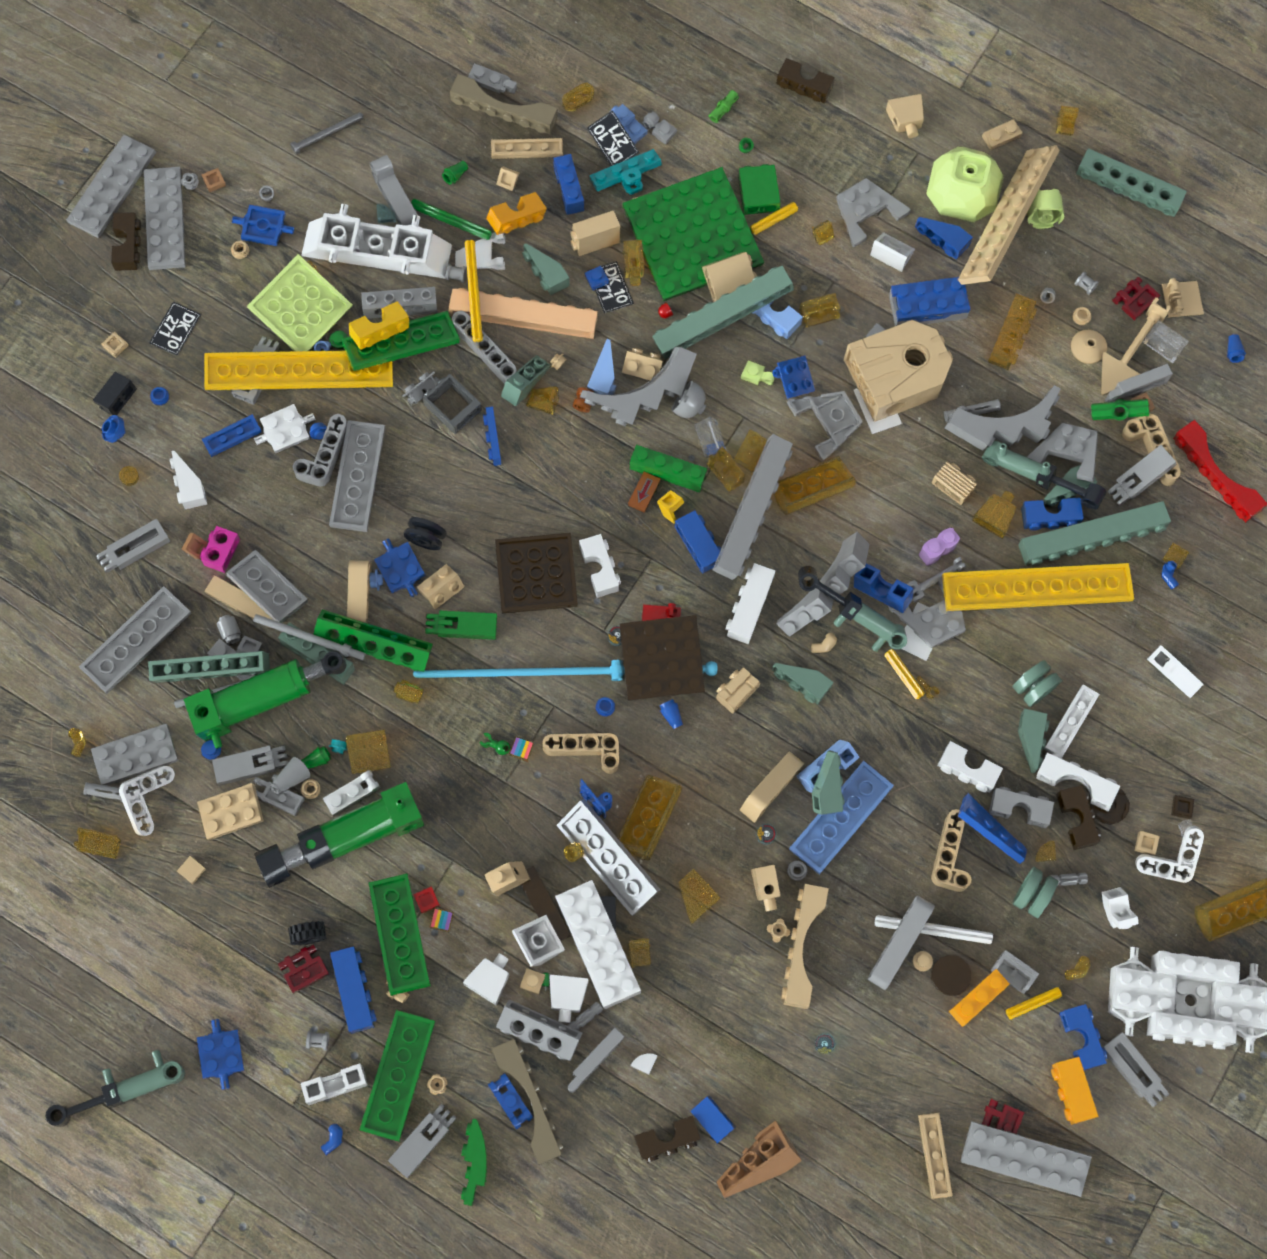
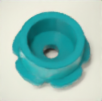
[329,739,348,754]

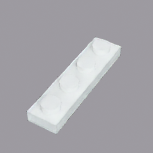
[1044,685,1100,757]

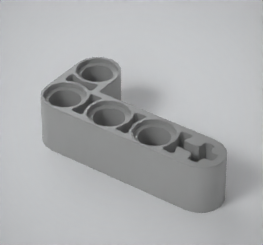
[370,155,417,226]
[293,414,347,487]

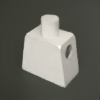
[463,953,509,1005]
[550,975,588,1023]

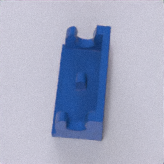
[690,1096,736,1143]

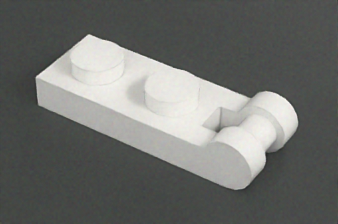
[323,770,380,816]

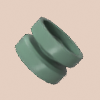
[1012,660,1063,707]
[1012,867,1059,918]

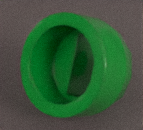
[738,138,754,154]

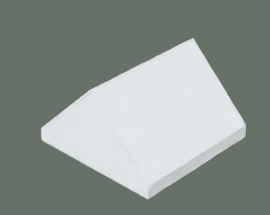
[870,233,915,272]
[512,915,565,967]

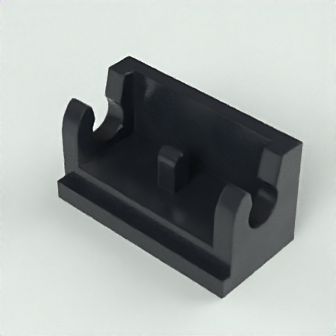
[93,372,137,415]

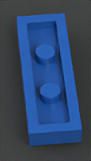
[483,406,501,466]
[202,414,262,457]

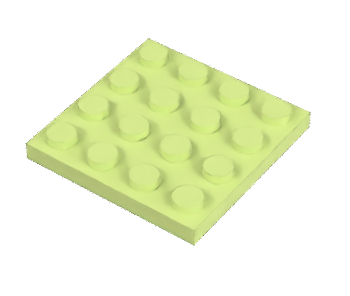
[247,254,353,351]

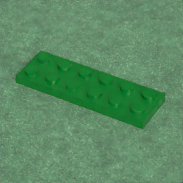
[342,311,460,371]
[368,873,431,996]
[360,1010,435,1142]

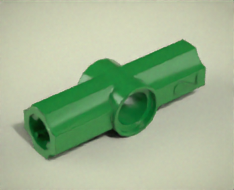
[1091,399,1149,421]

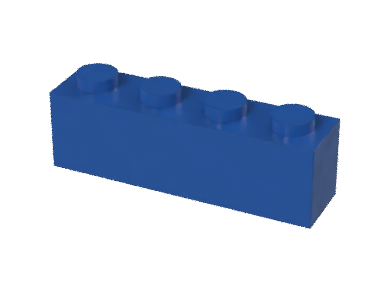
[330,946,377,1034]

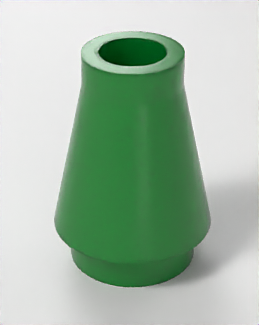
[442,160,469,185]
[301,746,331,769]

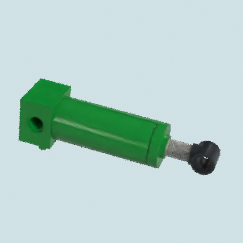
[183,651,347,749]

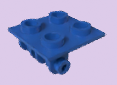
[772,356,815,399]
[580,779,612,819]

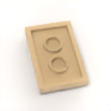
[197,783,264,840]

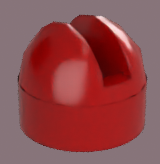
[658,302,673,319]

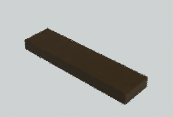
[517,866,571,941]

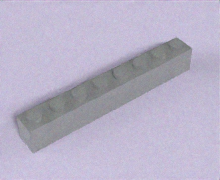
[713,434,793,580]

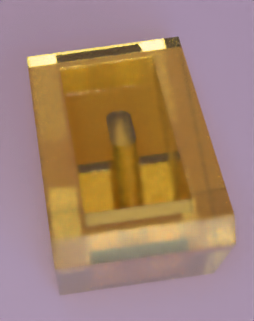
[526,387,559,415]

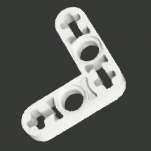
[119,766,175,836]
[1135,826,1204,883]

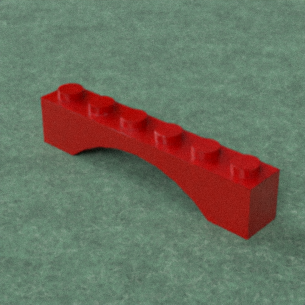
[1173,419,1267,523]

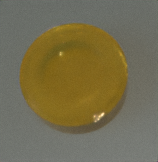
[119,466,139,486]

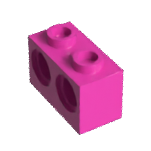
[200,526,240,573]

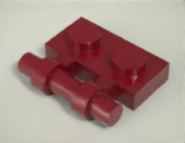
[1112,277,1161,321]
[278,944,329,994]
[980,1099,1025,1134]

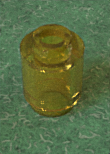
[394,679,424,703]

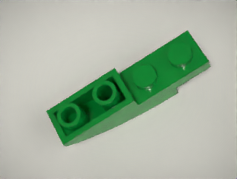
[461,1119,487,1206]

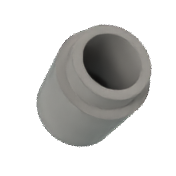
[216,615,241,645]

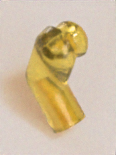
[68,728,86,758]
[1064,956,1091,981]

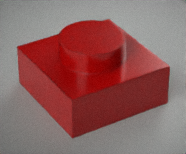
[413,886,440,914]

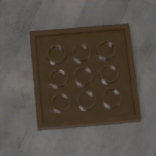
[495,533,578,614]
[619,615,705,701]

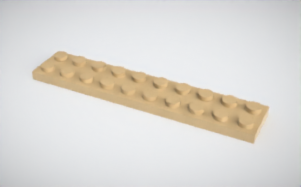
[958,145,1060,285]

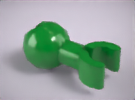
[480,733,510,755]

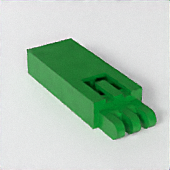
[425,610,497,640]

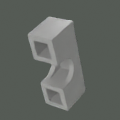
[989,787,1054,829]

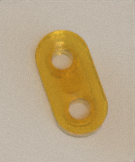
[562,83,594,111]

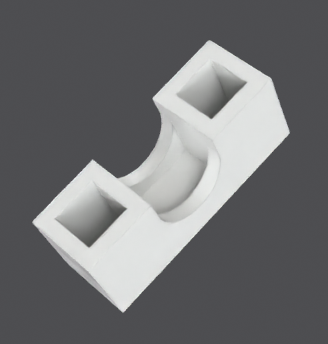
[579,534,621,598]
[937,741,1003,793]
[300,1064,368,1105]

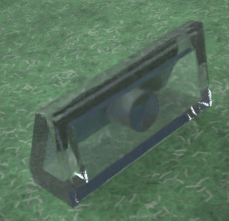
[694,417,727,458]

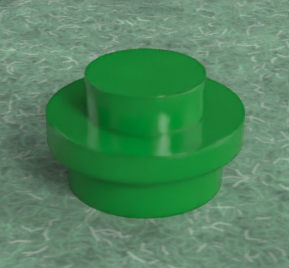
[329,331,348,349]

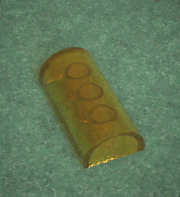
[773,456,856,515]
[618,774,683,860]
[1195,878,1267,942]

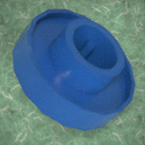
[102,415,125,443]

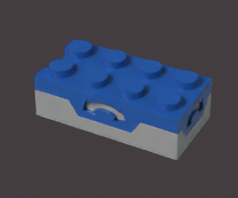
[889,277,970,326]

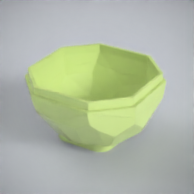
[926,147,1004,222]

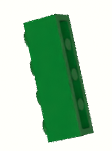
[630,445,707,493]

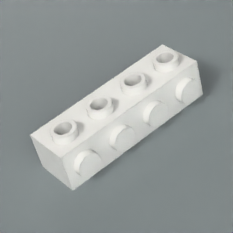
[725,563,775,645]

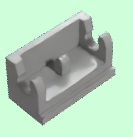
[990,950,1039,994]

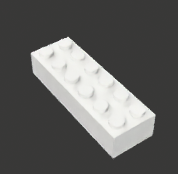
[555,880,641,1010]

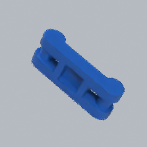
[488,1073,533,1130]

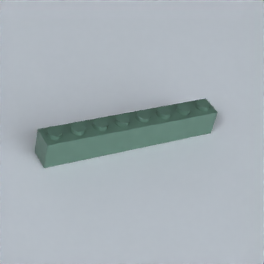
[652,266,794,360]
[1018,501,1171,566]

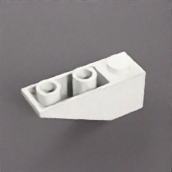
[170,451,207,509]
[1147,645,1203,698]

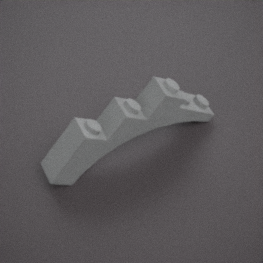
[580,347,697,427]
[944,385,1060,451]
[776,531,870,637]

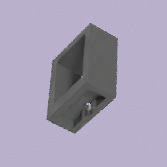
[423,374,482,434]

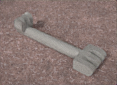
[907,557,966,603]

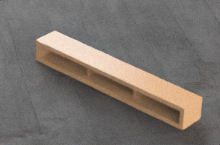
[449,288,598,339]

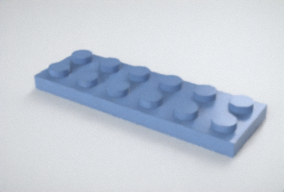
[789,761,894,875]

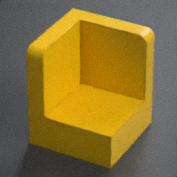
[657,490,684,524]

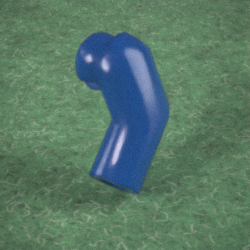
[1161,561,1179,590]
[321,1124,343,1155]

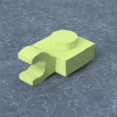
[741,360,775,385]

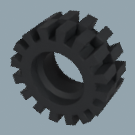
[288,921,327,946]

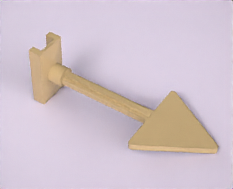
[1101,297,1171,396]

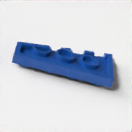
[958,793,1027,864]

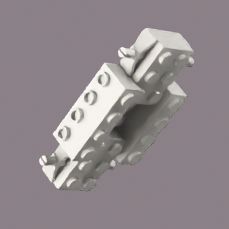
[1108,947,1267,1053]

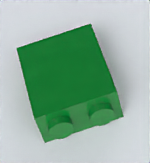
[738,164,781,215]

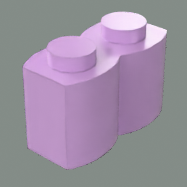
[919,528,960,566]

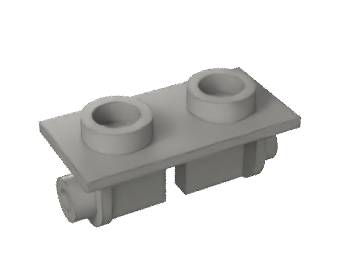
[402,372,439,405]

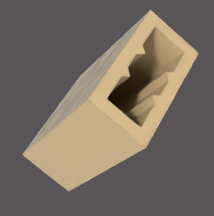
[570,210,620,256]
[702,252,757,302]

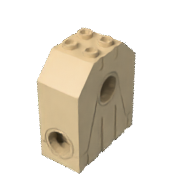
[844,320,953,422]

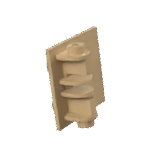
[1162,278,1204,318]

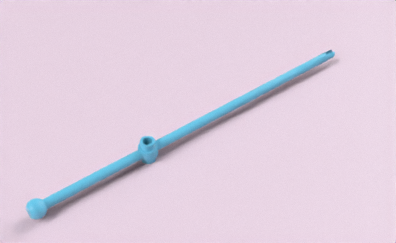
[413,660,718,681]

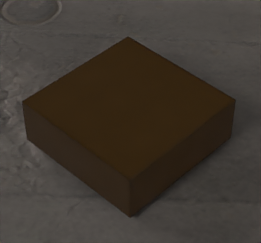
[1171,795,1194,819]

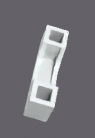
[1036,753,1120,812]

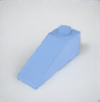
[587,339,616,395]

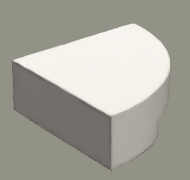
[631,1054,657,1075]

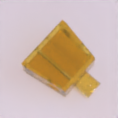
[622,240,644,286]
[972,491,1017,539]

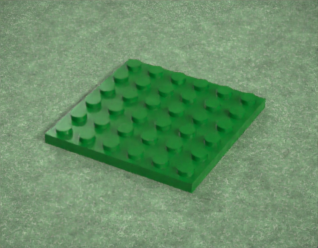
[622,167,764,301]

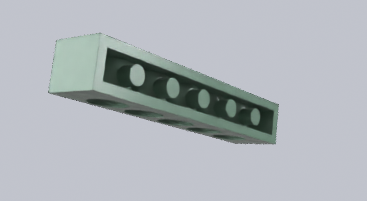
[1076,148,1187,217]
[148,651,270,683]

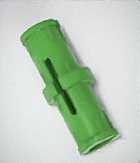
[709,90,739,123]

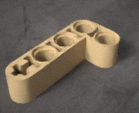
[1122,414,1181,486]
[347,560,372,623]
[542,733,619,774]
[740,751,805,823]
[931,809,971,892]

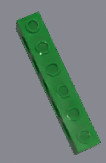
[313,609,433,672]

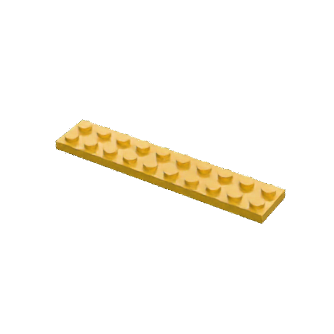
[204,351,393,390]
[942,563,1134,611]

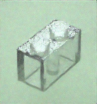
[1143,321,1189,363]

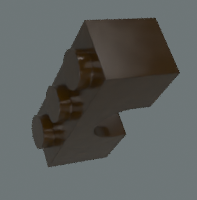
[776,58,835,104]
[111,212,141,271]
[1056,785,1101,850]
[634,1115,701,1163]

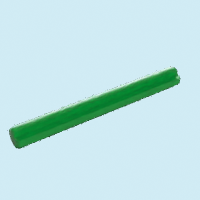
[411,199,492,240]

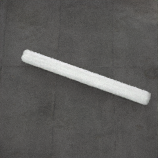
[875,915,993,944]

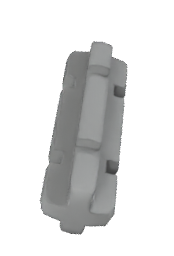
[1051,872,1088,886]
[567,1002,603,1031]

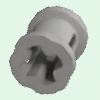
[445,264,467,283]
[1074,271,1099,295]
[306,1030,329,1050]

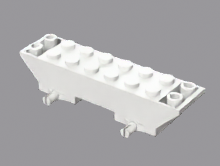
[302,204,452,279]

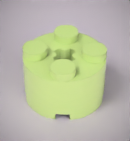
[1027,189,1064,229]

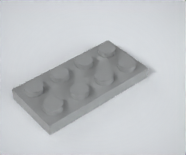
[227,550,308,623]
[91,724,179,785]

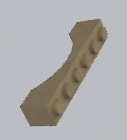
[450,74,558,134]
[491,1039,564,1165]

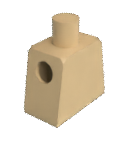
[886,94,924,138]
[485,861,530,896]
[751,865,780,911]

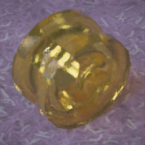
[564,842,584,862]

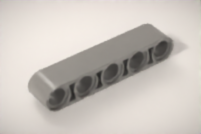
[452,311,516,384]
[868,895,935,990]

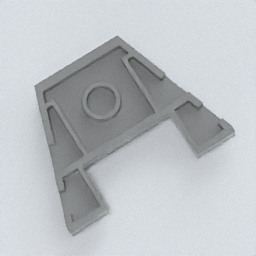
[836,178,911,248]
[787,391,863,463]
[1027,423,1098,483]
[888,580,966,648]

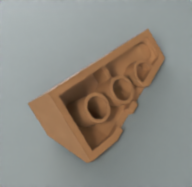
[717,1121,802,1198]

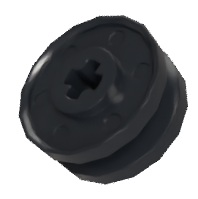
[403,517,447,550]

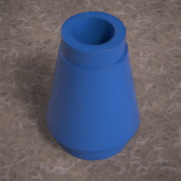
[1227,334,1246,363]
[660,699,683,729]

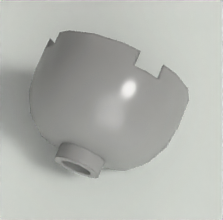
[671,380,706,418]

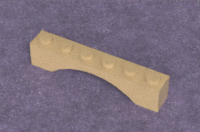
[781,884,829,1009]

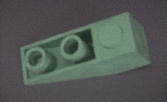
[522,243,570,296]
[501,355,551,406]
[1043,465,1097,507]
[772,663,834,705]
[1018,709,1049,773]
[812,750,844,815]

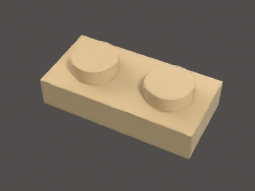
[982,119,1022,150]

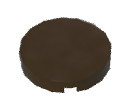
[1090,788,1130,825]
[931,955,971,996]

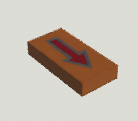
[628,472,661,513]

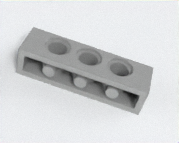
[361,287,438,319]
[496,999,583,1061]

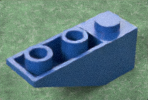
[915,217,973,260]

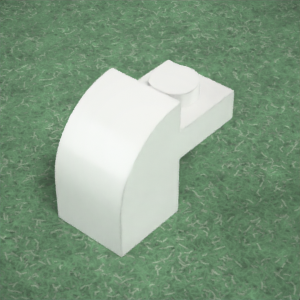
[1102,887,1138,929]

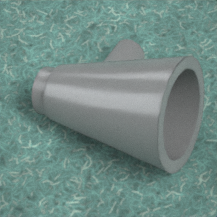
[270,757,310,794]

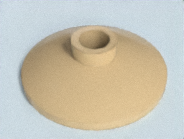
[1071,330,1107,364]

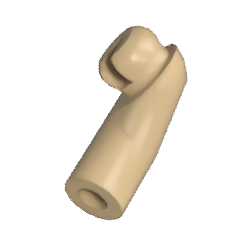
[811,633,837,653]

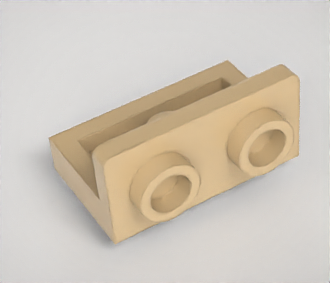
[622,348,664,380]
[417,564,464,609]

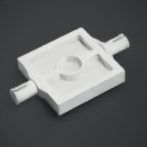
[254,404,316,453]

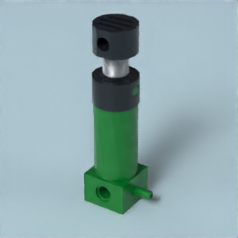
[254,782,424,888]

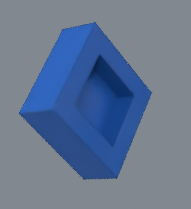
[585,266,609,290]

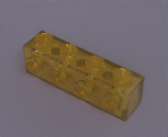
[988,293,1037,370]

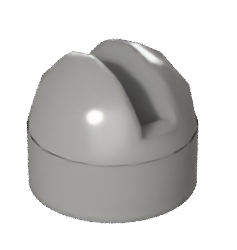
[259,186,274,201]
[1040,287,1056,304]

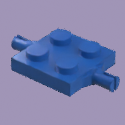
[232,205,294,246]
[374,539,426,597]
[197,1019,244,1090]

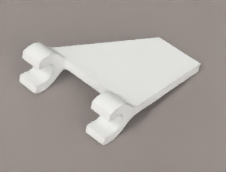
[455,232,505,270]

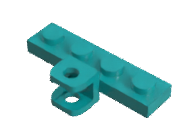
[589,149,662,195]

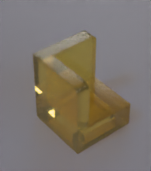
[1056,106,1079,136]
[628,938,651,967]

